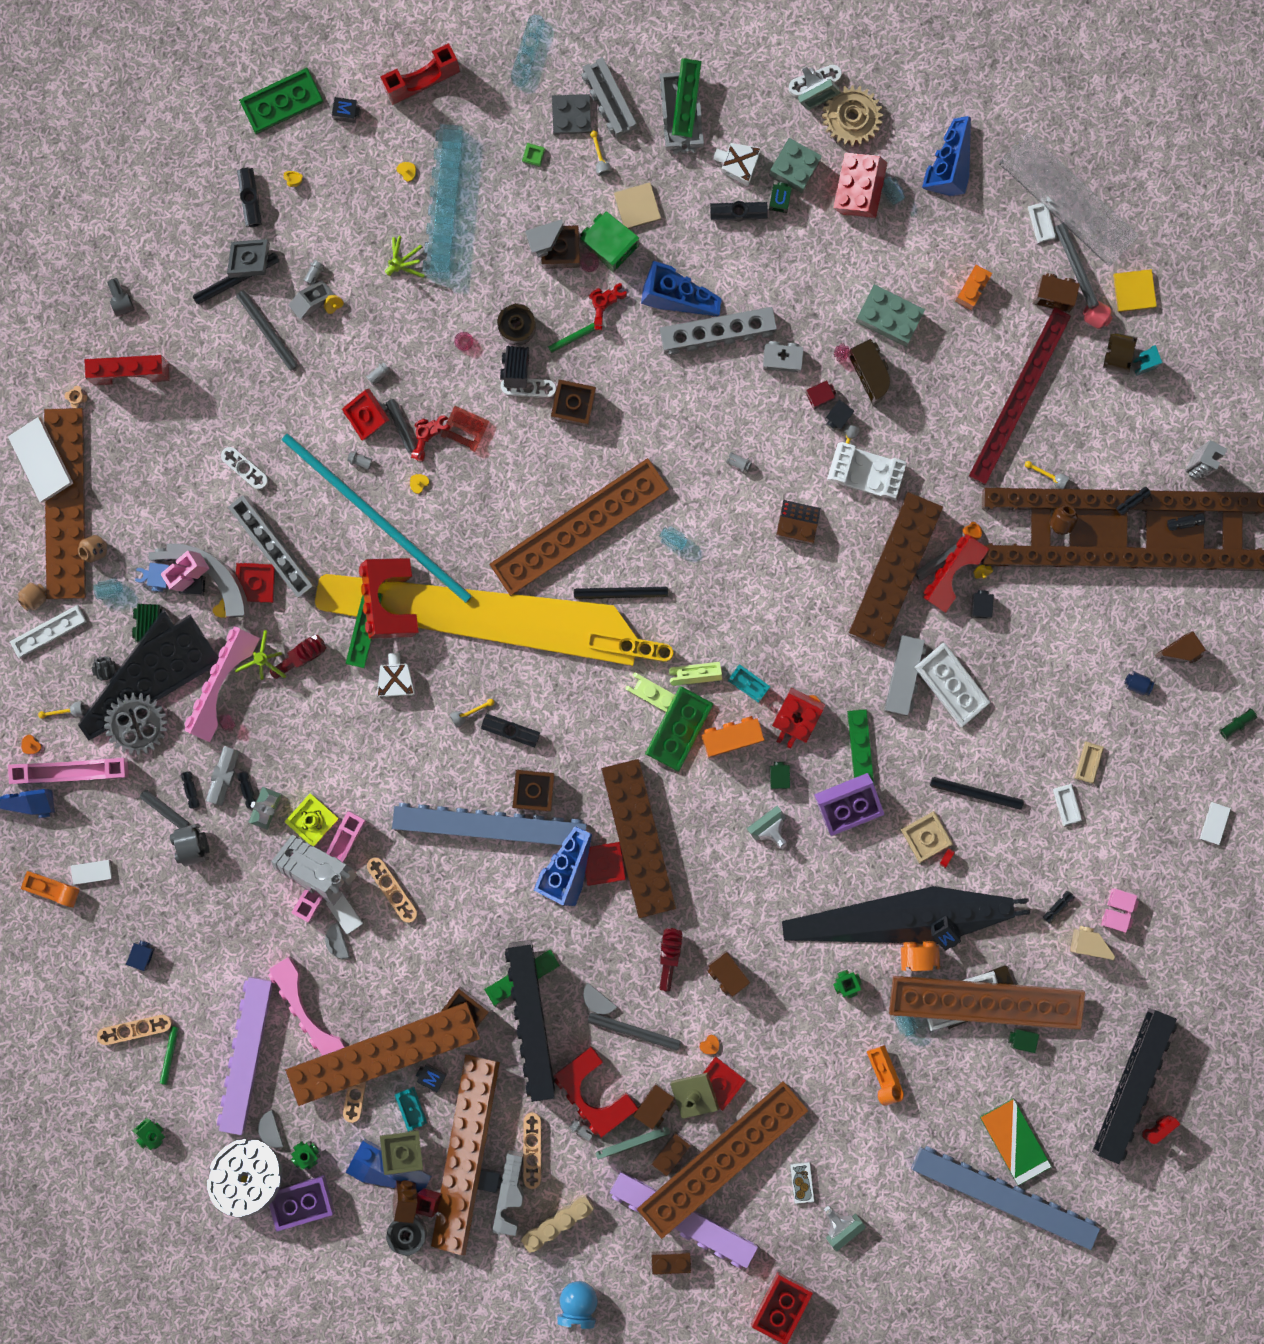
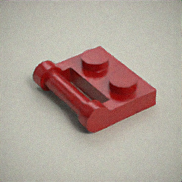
[1142,1115,1180,1144]

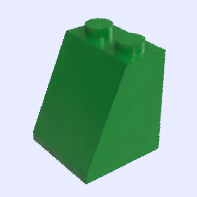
[580,211,639,273]

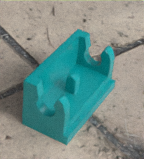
[1133,345,1163,376]
[728,664,771,703]
[395,1087,428,1131]

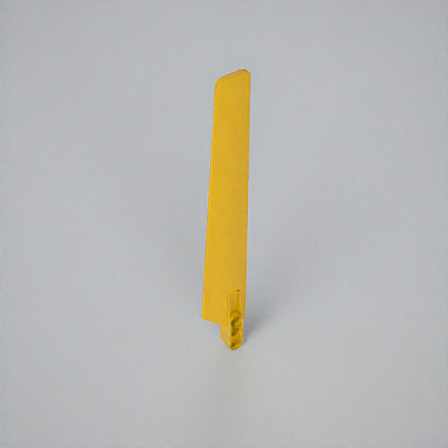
[315,574,673,666]

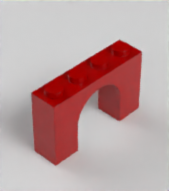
[380,43,460,105]
[84,355,170,385]
[359,558,419,639]
[554,1046,638,1138]

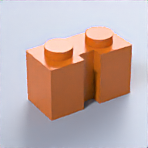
[955,265,992,311]

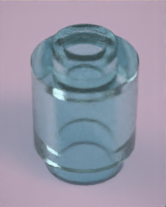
[882,176,906,206]
[659,526,688,552]
[93,578,123,600]
[894,1016,918,1037]

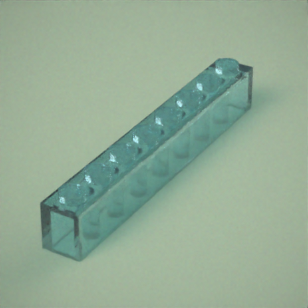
[423,124,464,279]

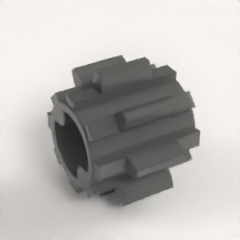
[91,656,116,681]

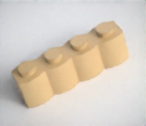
[521,1195,594,1253]

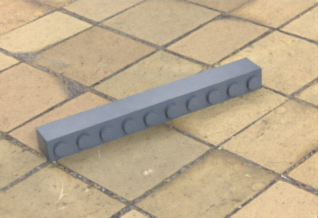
[392,803,587,845]
[911,1146,1100,1250]

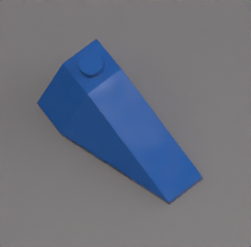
[922,116,971,196]
[641,261,722,316]
[0,789,55,818]
[534,826,592,906]
[346,1139,432,1193]

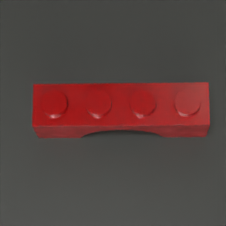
[923,534,989,613]

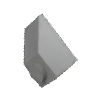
[525,219,563,257]
[288,280,335,320]

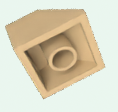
[1070,926,1115,960]

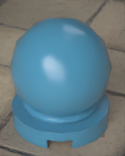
[557,1281,598,1329]

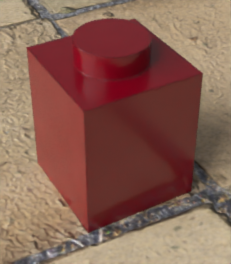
[805,380,836,410]
[415,1188,442,1218]

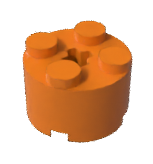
[900,941,940,971]

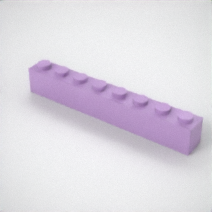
[217,977,273,1135]
[610,1171,758,1269]

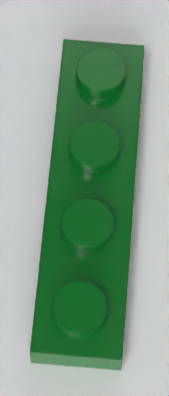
[672,58,702,138]
[345,593,383,669]
[847,709,874,784]
[484,950,560,1005]

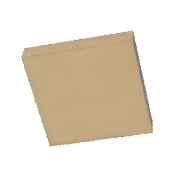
[614,182,661,229]
[901,811,953,863]

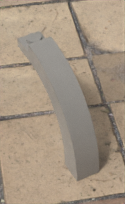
[149,544,250,618]

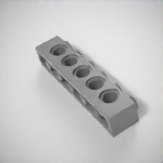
[660,307,777,355]
[228,495,317,598]

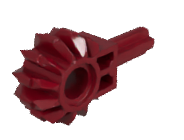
[270,635,327,679]
[659,928,683,992]

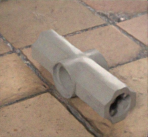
[206,746,240,806]

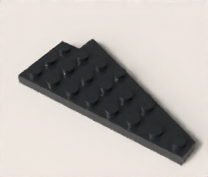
[78,609,219,741]

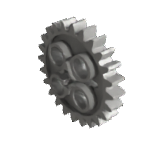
[104,693,167,755]

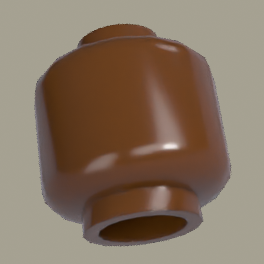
[1050,505,1078,535]

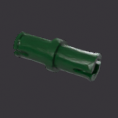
[1219,708,1258,740]

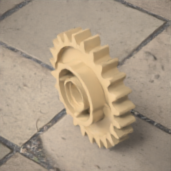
[822,85,883,147]

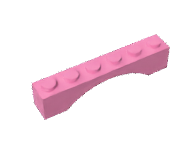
[185,626,260,742]
[8,758,129,785]
[292,811,367,922]
[268,956,346,1056]

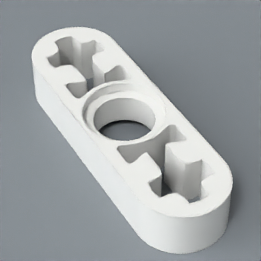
[789,65,841,97]
[501,379,556,398]
[221,447,268,490]

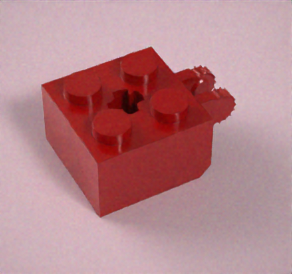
[772,687,825,749]

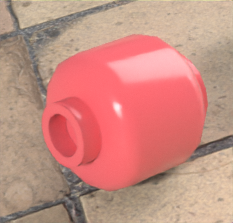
[1083,300,1112,329]

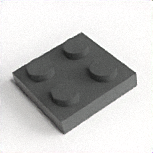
[552,94,591,135]
[227,239,270,278]

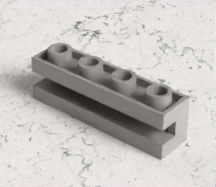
[581,57,637,138]
[1185,440,1227,480]
[884,635,927,716]

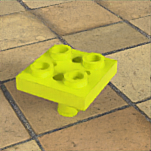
[284,793,339,846]

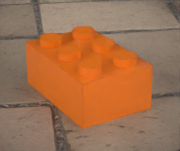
[701,716,764,758]

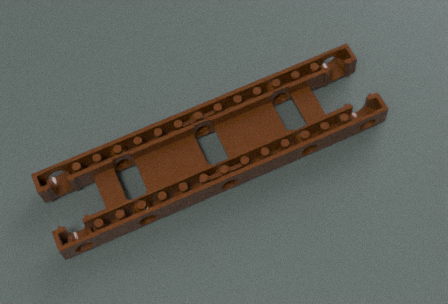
[981,488,1264,571]

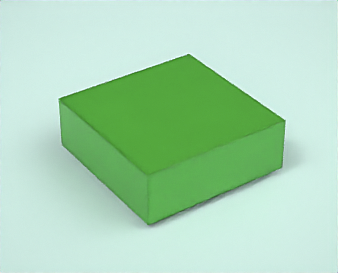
[522,143,545,167]

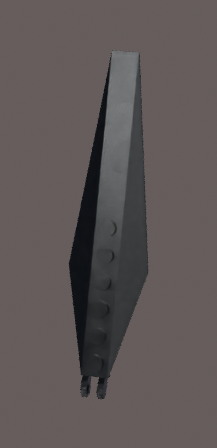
[782,886,1030,944]

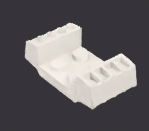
[827,442,907,501]

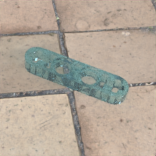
[511,15,545,87]

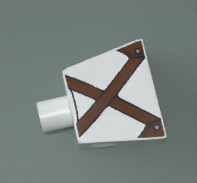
[713,143,761,186]
[377,653,415,697]

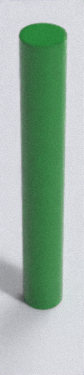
[548,323,595,353]
[159,1026,179,1085]

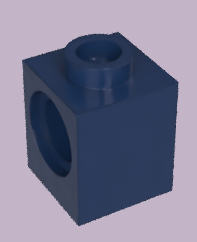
[126,940,155,971]

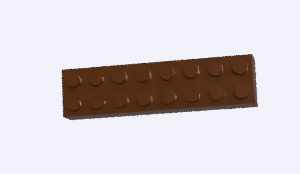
[847,492,943,649]
[601,759,676,918]

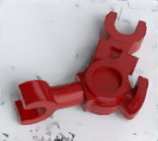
[589,283,627,330]
[411,415,451,462]

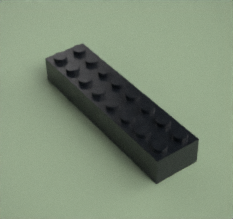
[505,940,555,1102]
[1092,1008,1178,1165]

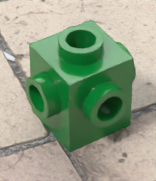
[833,969,862,999]
[132,1118,165,1151]
[291,1141,320,1170]

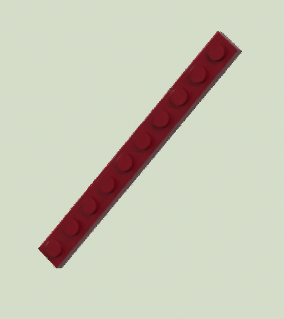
[968,307,1071,485]

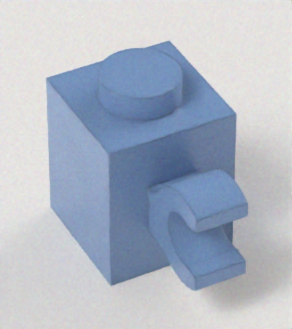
[135,563,170,592]

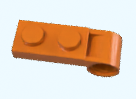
[21,871,80,908]
[866,1045,904,1106]

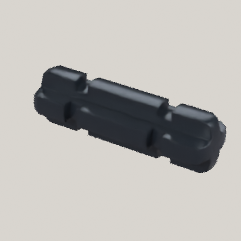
[1116,487,1151,516]
[1167,513,1205,531]
[181,771,200,809]
[237,771,256,809]
[1043,891,1075,924]

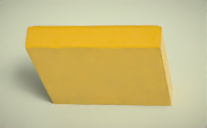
[1113,269,1157,312]

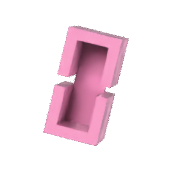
[161,551,210,592]
[1101,888,1139,933]

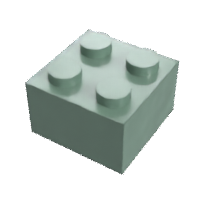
[769,138,822,193]

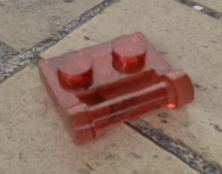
[440,406,489,452]

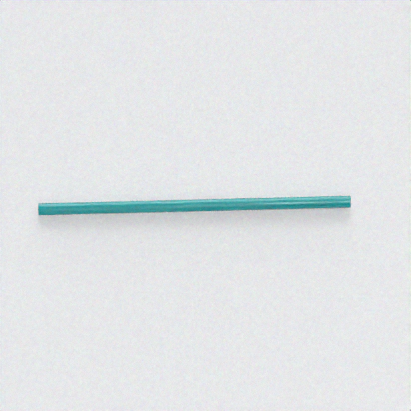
[282,433,472,603]

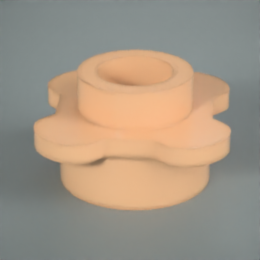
[65,386,88,408]

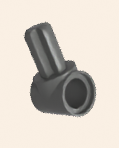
[107,278,135,317]

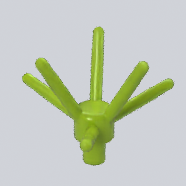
[385,236,425,278]
[234,630,286,680]

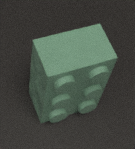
[856,284,925,347]

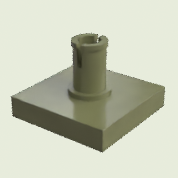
[670,1073,719,1119]
[379,1130,423,1175]

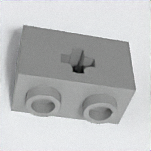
[763,341,803,373]

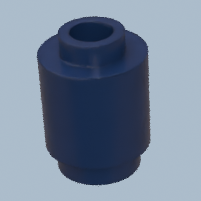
[1124,671,1155,696]

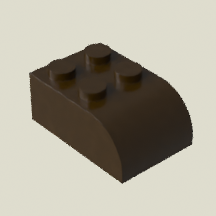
[848,339,890,406]

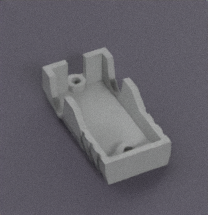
[659,72,704,154]
[271,835,357,905]
[493,1150,524,1237]

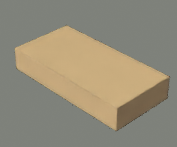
[1075,741,1104,784]

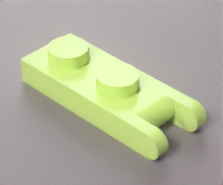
[669,662,722,686]
[625,672,675,712]

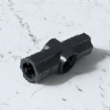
[237,167,262,228]
[710,201,768,222]
[481,713,541,748]

